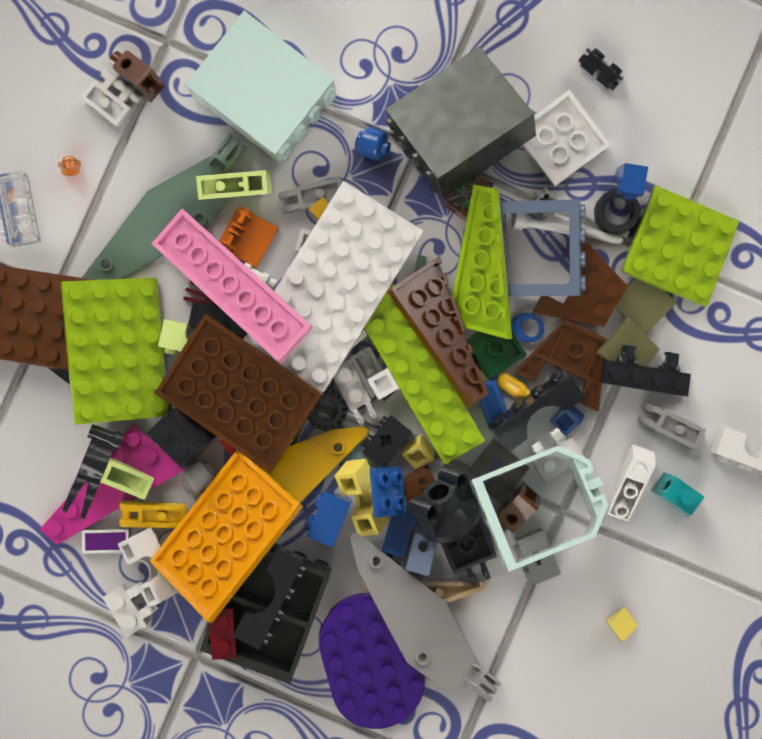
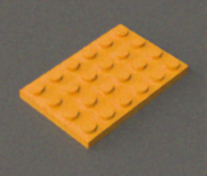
[150,450,303,623]

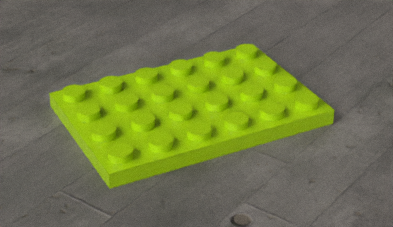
[61,278,169,425]

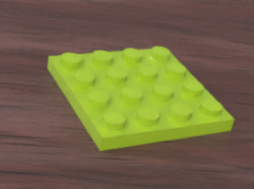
[621,185,740,307]

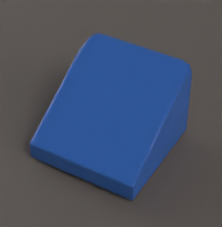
[550,406,585,437]

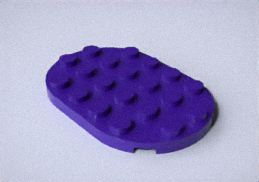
[318,593,425,729]

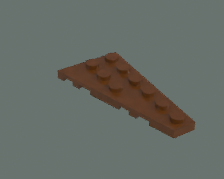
[387,256,488,408]

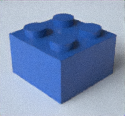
[305,489,352,547]

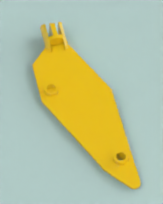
[257,426,368,503]

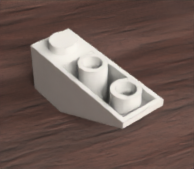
[606,444,656,522]

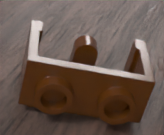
[403,465,435,503]

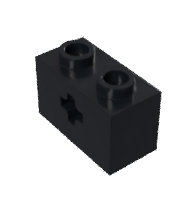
[361,415,413,467]

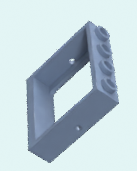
[500,199,586,296]

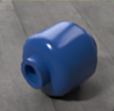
[355,127,391,161]

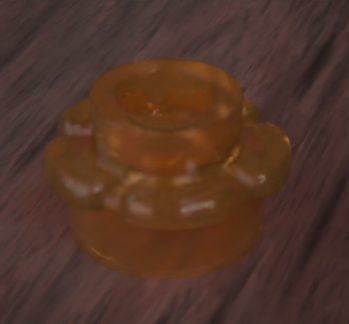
[58,156,81,176]

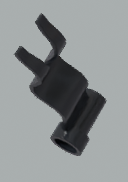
[62,424,125,519]

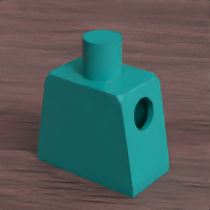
[650,472,704,517]

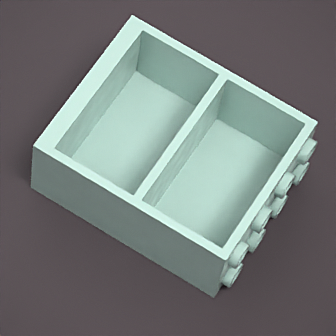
[185,11,336,164]

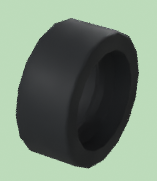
[594,189,641,234]

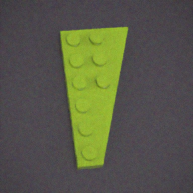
[452,185,512,339]

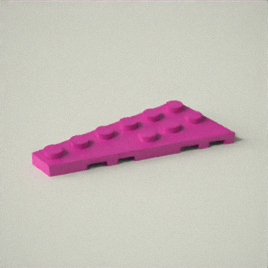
[40,424,185,545]

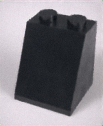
[147,408,217,467]

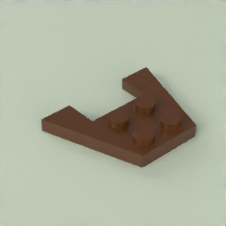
[531,241,628,327]
[513,319,607,412]

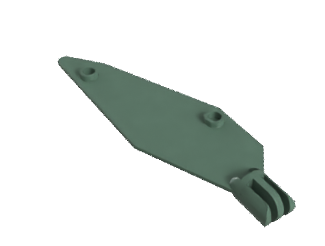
[82,133,247,280]

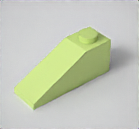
[196,170,272,200]

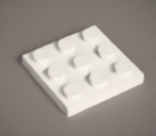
[522,90,611,188]

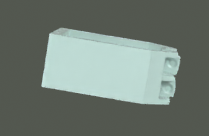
[470,446,608,572]

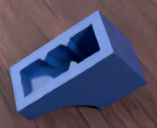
[615,163,648,200]

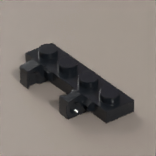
[600,345,691,397]

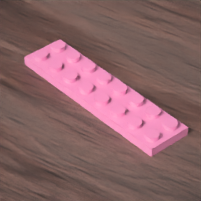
[151,209,314,364]

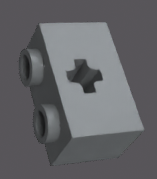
[513,528,561,585]

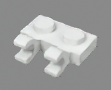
[529,427,585,482]
[102,581,159,637]

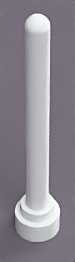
[512,213,623,244]

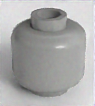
[181,460,217,495]

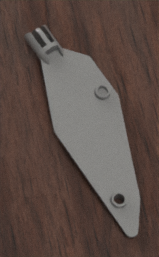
[350,533,502,702]

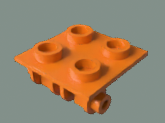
[219,206,279,268]

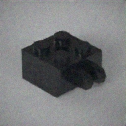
[441,515,497,586]

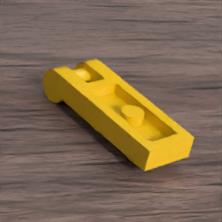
[119,500,186,528]

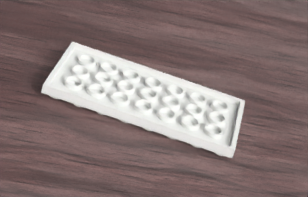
[244,181,424,393]

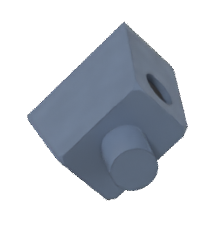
[403,533,437,577]

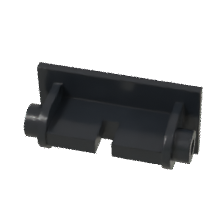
[578,48,624,91]

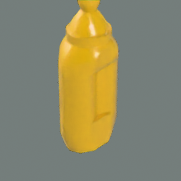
[496,371,530,399]

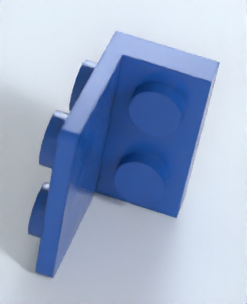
[370,467,406,518]

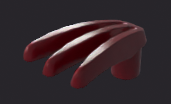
[183,280,219,307]

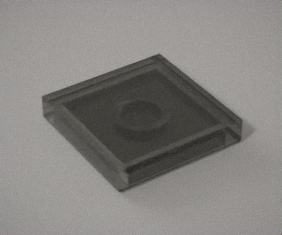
[467,438,530,504]

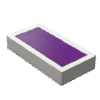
[82,528,130,554]

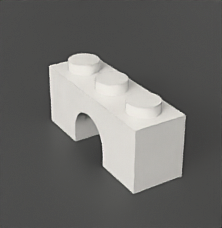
[709,427,762,477]
[118,527,179,607]

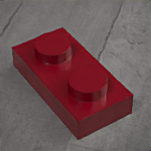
[209,608,237,660]

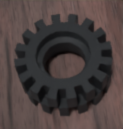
[307,389,347,431]

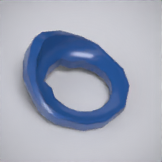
[511,312,544,343]

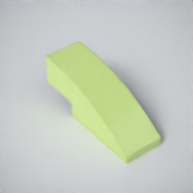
[100,457,154,500]

